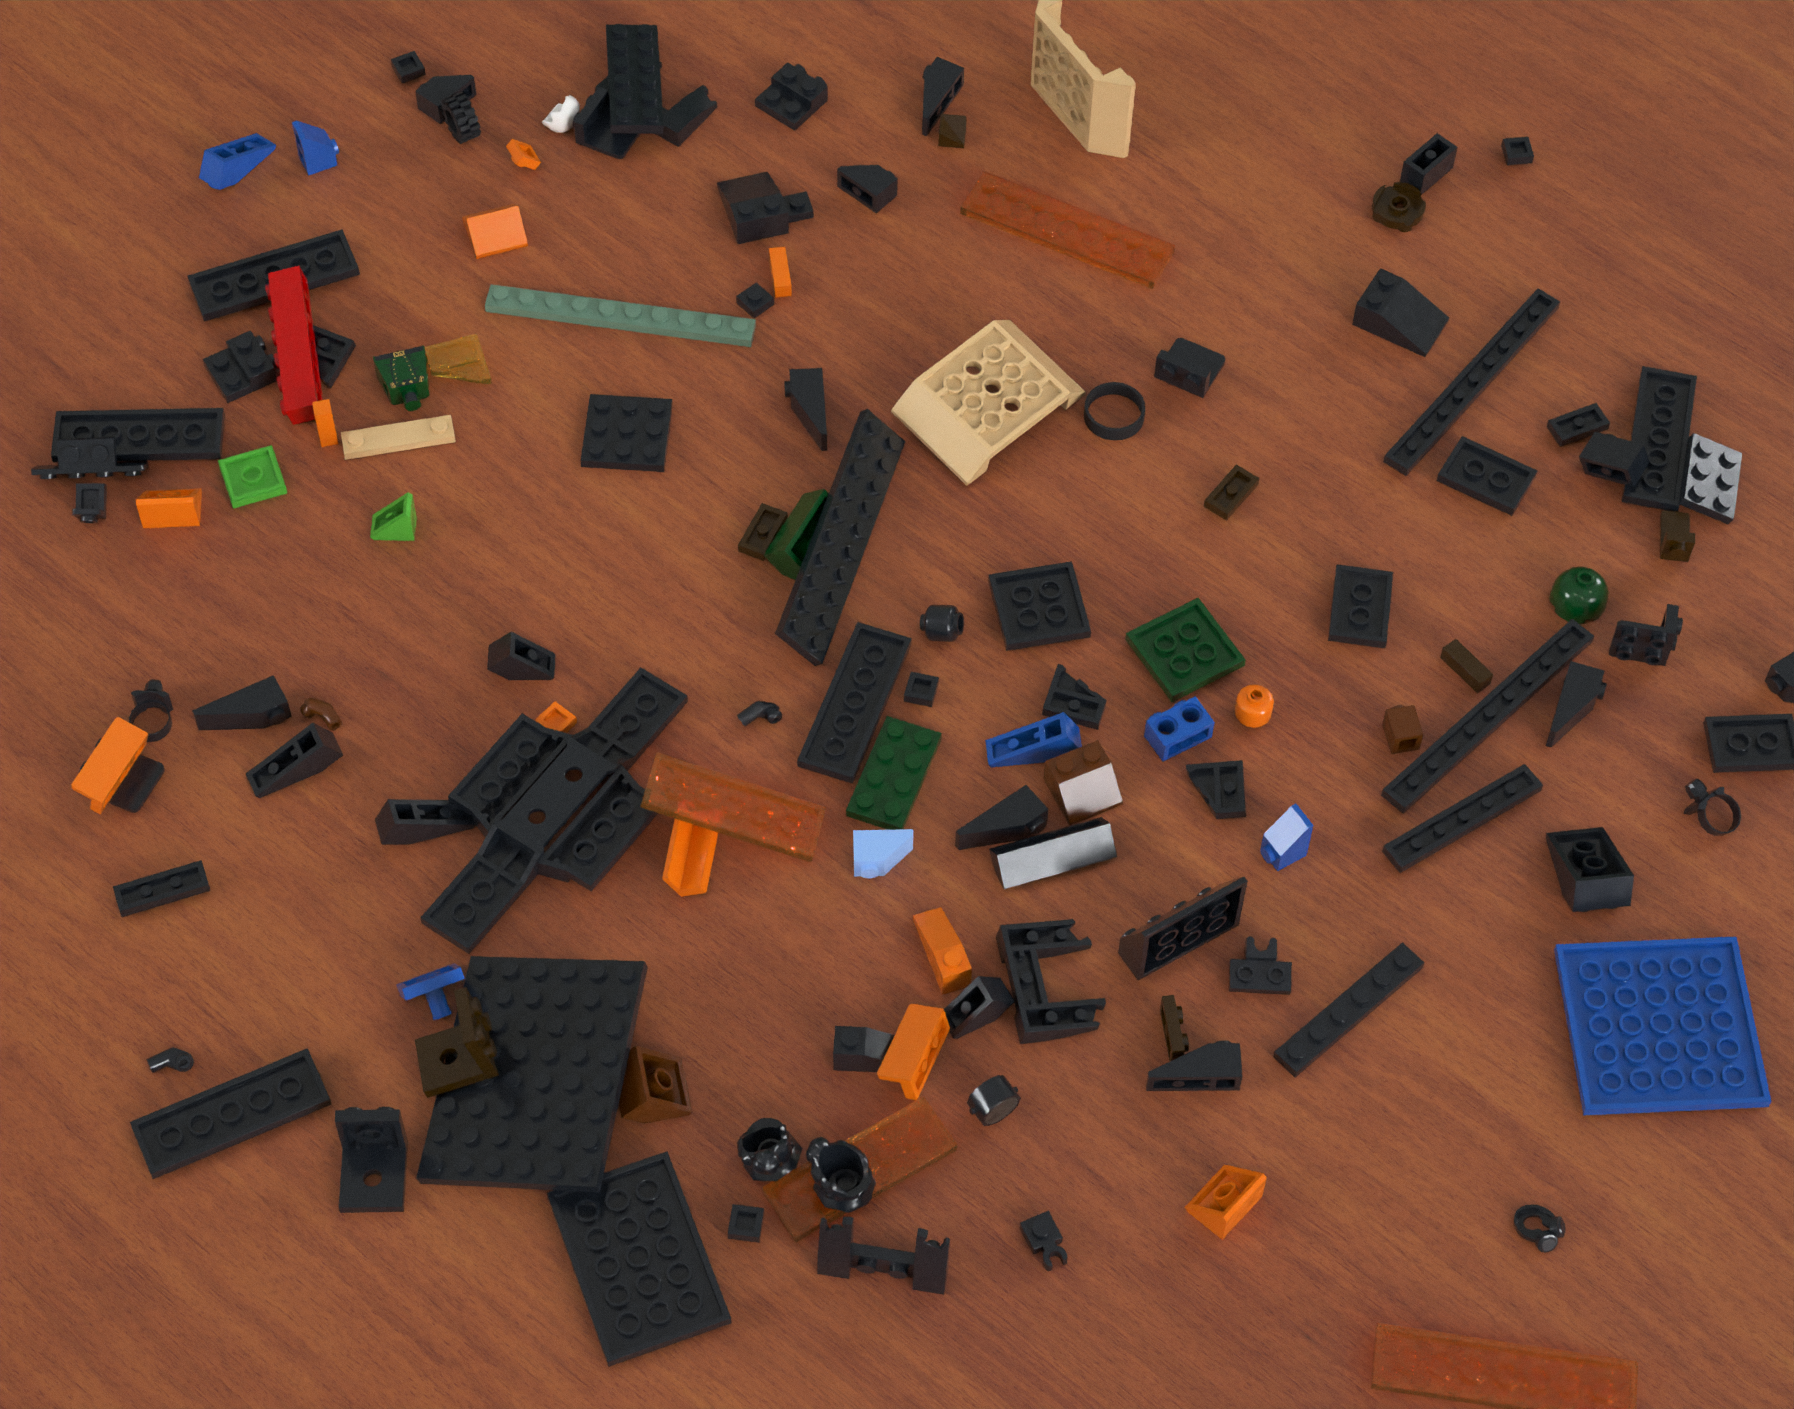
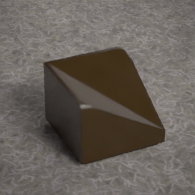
[938,114,967,148]

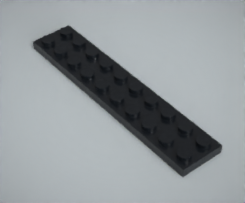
[775,409,905,666]

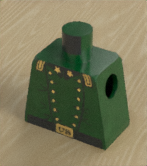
[373,345,430,411]

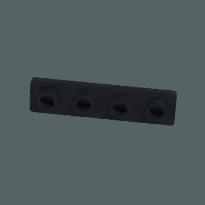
[31,437,148,479]

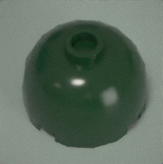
[1549,566,1609,624]

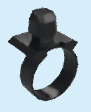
[129,679,174,742]
[1684,779,1741,836]

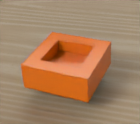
[506,139,541,170]
[535,701,577,733]

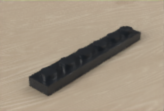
[1382,764,1543,873]
[1273,942,1425,1078]

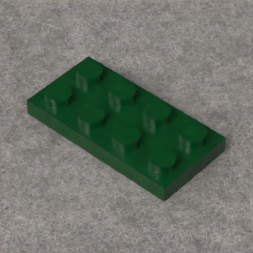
[846,716,942,830]

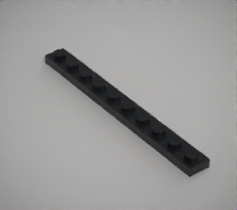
[1383,288,1561,476]
[1381,619,1594,814]

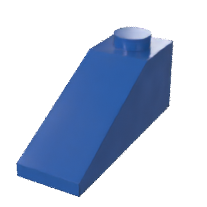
[199,133,276,190]
[985,712,1082,768]

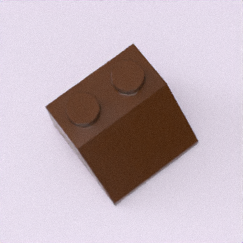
[1044,740,1123,825]
[619,1046,692,1124]

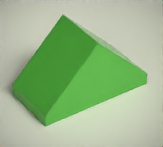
[370,492,417,541]

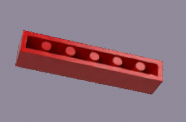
[265,266,323,425]

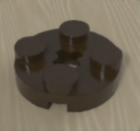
[1372,182,1426,232]

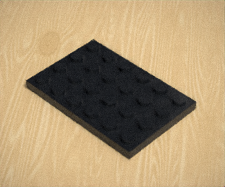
[547,1151,732,1367]

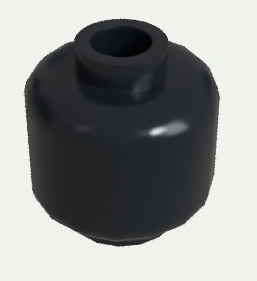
[920,605,964,642]

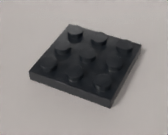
[580,394,673,472]
[988,561,1091,651]

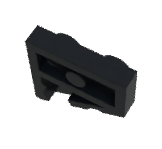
[1186,760,1246,819]

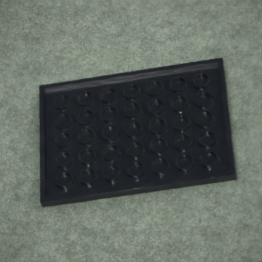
[416,956,648,1192]

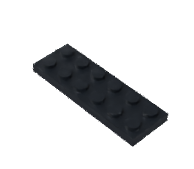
[606,24,664,134]
[187,229,360,322]
[1622,366,1697,512]
[51,408,225,463]
[797,622,912,784]
[130,1048,332,1179]

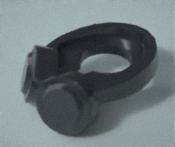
[1514,1204,1566,1253]

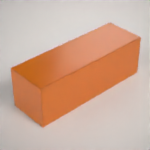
[769,247,792,298]
[312,399,338,447]

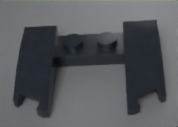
[595,62,717,147]
[996,919,1106,1044]
[817,1217,950,1295]

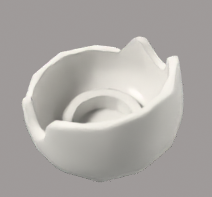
[542,95,580,133]

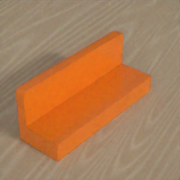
[71,717,148,815]
[662,802,722,897]
[877,1004,950,1100]

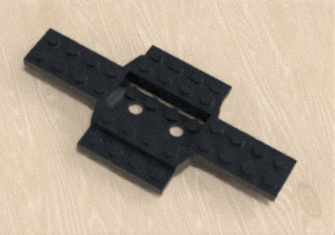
[420,667,688,954]

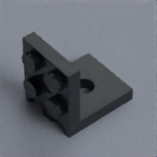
[335,1107,408,1213]

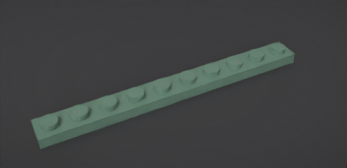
[485,284,756,347]

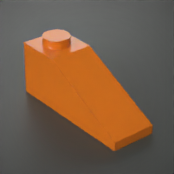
[913,907,972,995]

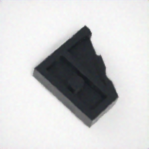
[313,325,356,388]
[1042,664,1107,730]

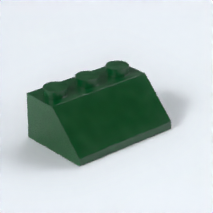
[764,489,829,580]

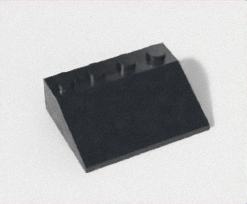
[1118,877,1248,980]

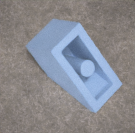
[853,829,913,879]

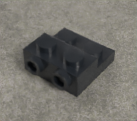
[755,62,828,131]
[203,330,278,403]

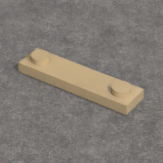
[341,415,456,460]

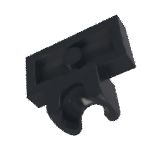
[1229,936,1292,995]

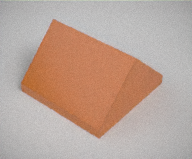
[462,204,528,259]
[136,488,202,528]
[1184,1164,1267,1240]

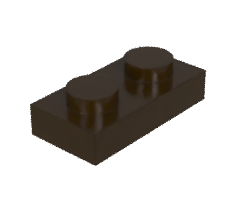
[1204,464,1259,521]
[738,503,788,561]
[1160,995,1189,1062]

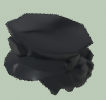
[737,1118,803,1181]
[806,1137,876,1213]

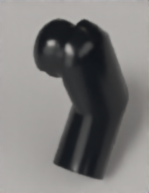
[737,701,782,727]
[146,1047,194,1073]

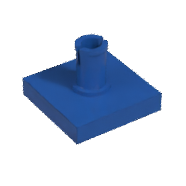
[396,963,465,1020]

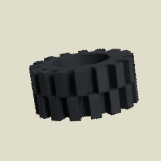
[440,92,481,144]

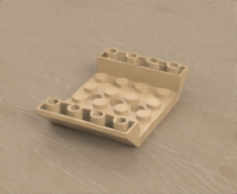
[1031,0,1136,158]
[891,320,1086,486]

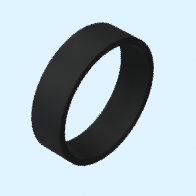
[1084,382,1145,440]

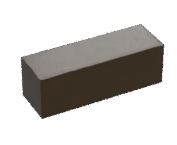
[1440,639,1493,693]

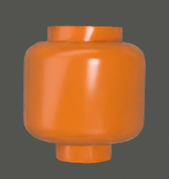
[1234,684,1274,728]

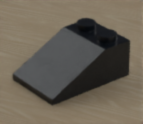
[717,172,789,244]
[1352,268,1449,357]
[1546,827,1634,912]

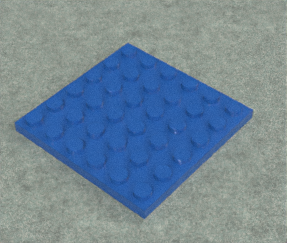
[1554,937,1771,1116]

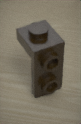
[1660,510,1695,562]

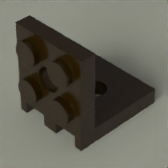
[415,987,499,1098]

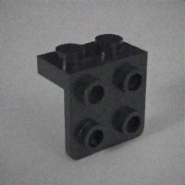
[572,87,640,159]
[1154,338,1226,398]
[1609,604,1683,666]
[79,738,165,813]

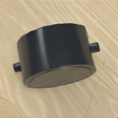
[967,1075,1021,1126]

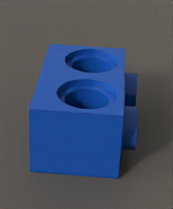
[1144,696,1215,762]

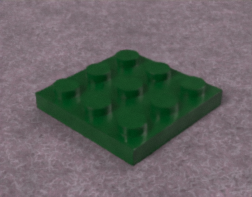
[1125,598,1246,702]

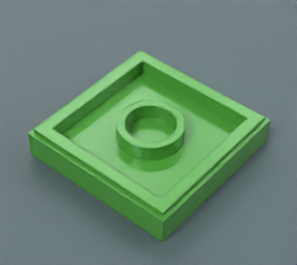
[218,445,287,509]

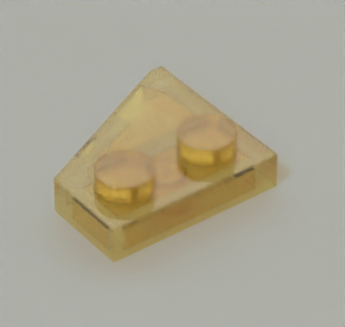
[425,334,492,384]

